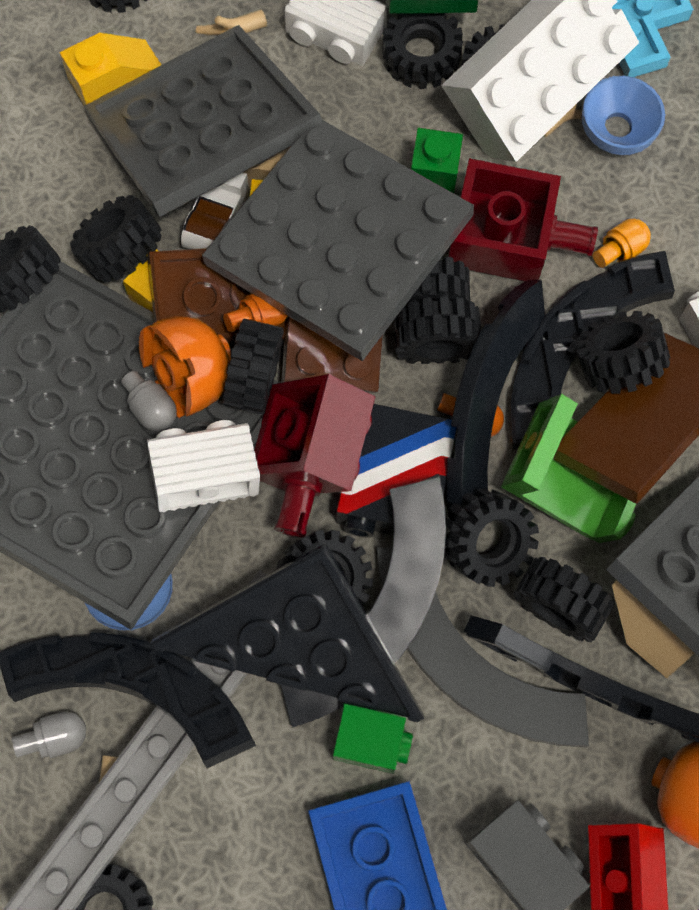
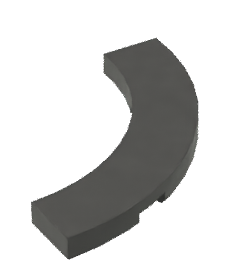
[377,547,589,747]

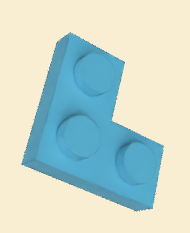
[612,0,693,77]

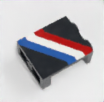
[337,404,457,538]

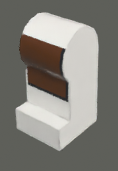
[181,172,250,250]

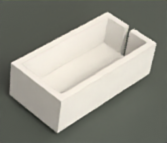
[441,0,639,162]

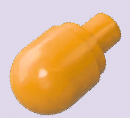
[593,218,651,268]

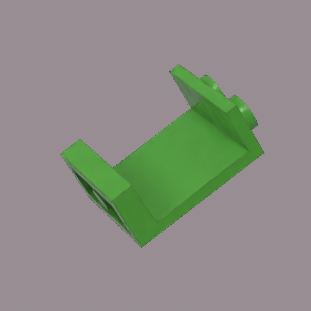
[501,394,636,543]

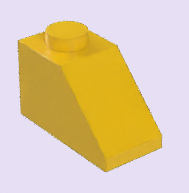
[59,32,161,106]

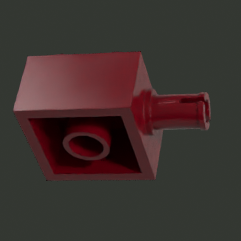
[449,158,598,281]
[254,374,376,538]

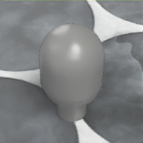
[121,371,177,432]
[11,711,86,758]

